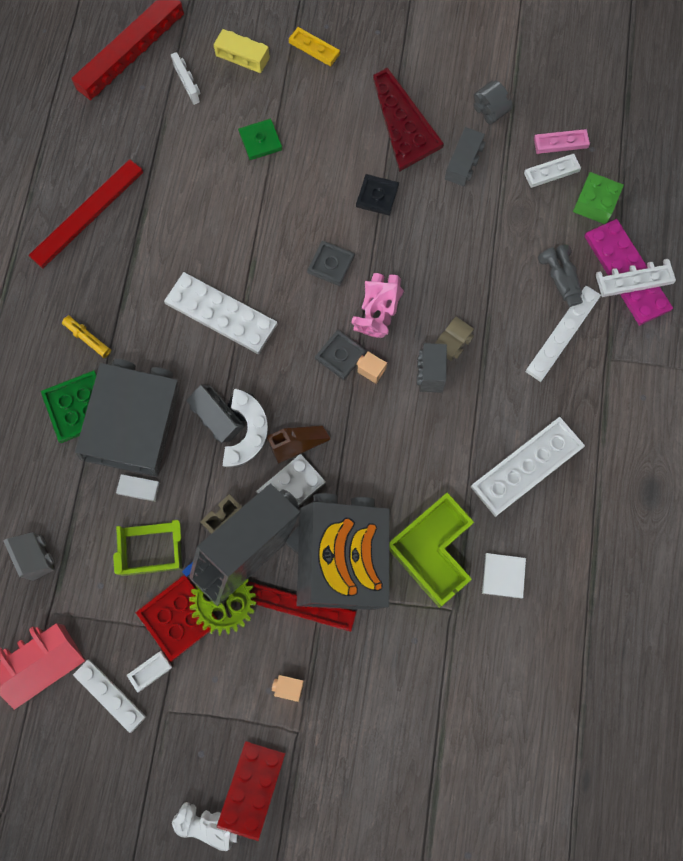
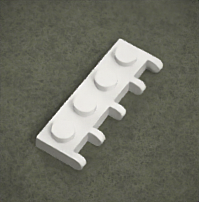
[596,259,676,297]

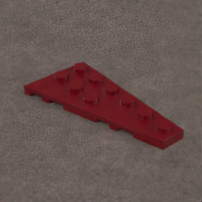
[373,67,444,172]

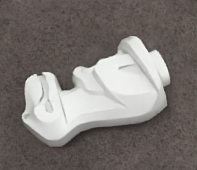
[172,802,240,851]

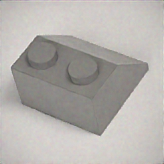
[3,532,55,581]

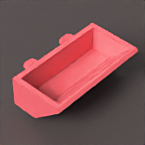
[0,623,85,710]

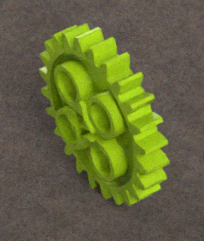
[189,579,256,636]

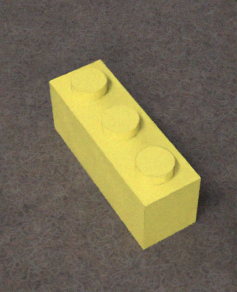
[214,29,270,73]

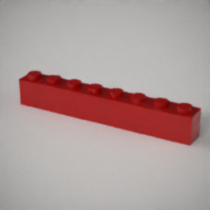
[71,0,184,101]

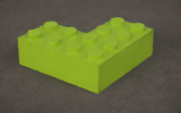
[389,493,474,608]

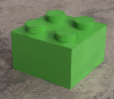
[573,172,624,224]

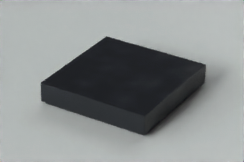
[356,174,400,216]

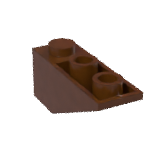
[266,426,331,464]

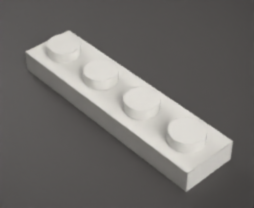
[73,659,146,733]

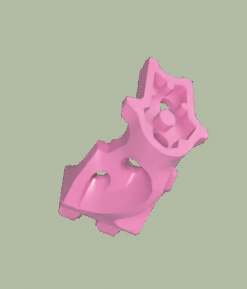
[351,273,404,338]

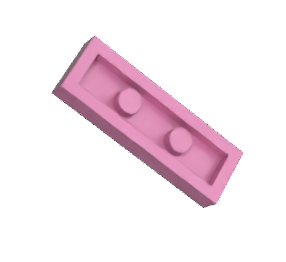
[534,129,590,154]

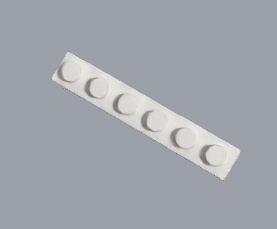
[525,286,601,382]

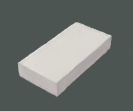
[116,474,160,502]
[127,651,173,693]

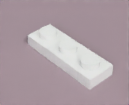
[171,52,200,105]
[524,154,581,188]

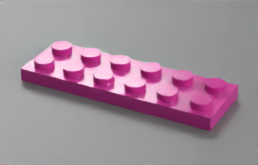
[584,219,673,326]

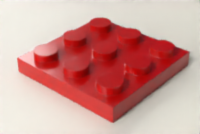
[135,575,219,662]

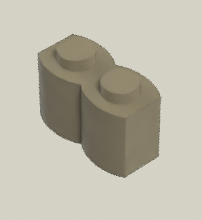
[435,317,474,361]

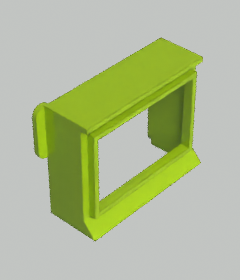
[113,520,183,576]

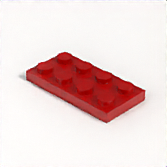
[217,741,285,841]

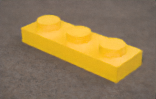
[289,27,340,67]

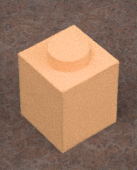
[356,352,387,384]
[272,675,304,702]

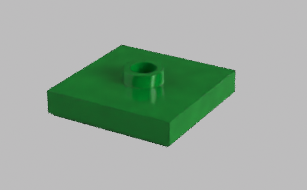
[238,118,282,161]

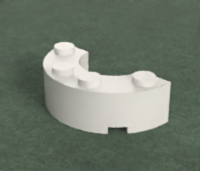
[222,389,268,467]

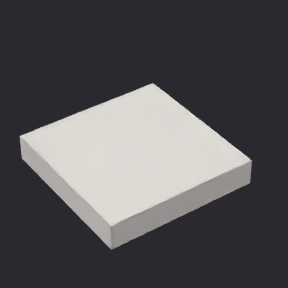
[482,553,526,599]

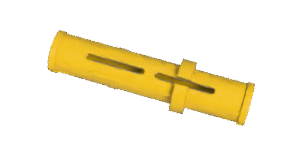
[62,315,111,358]

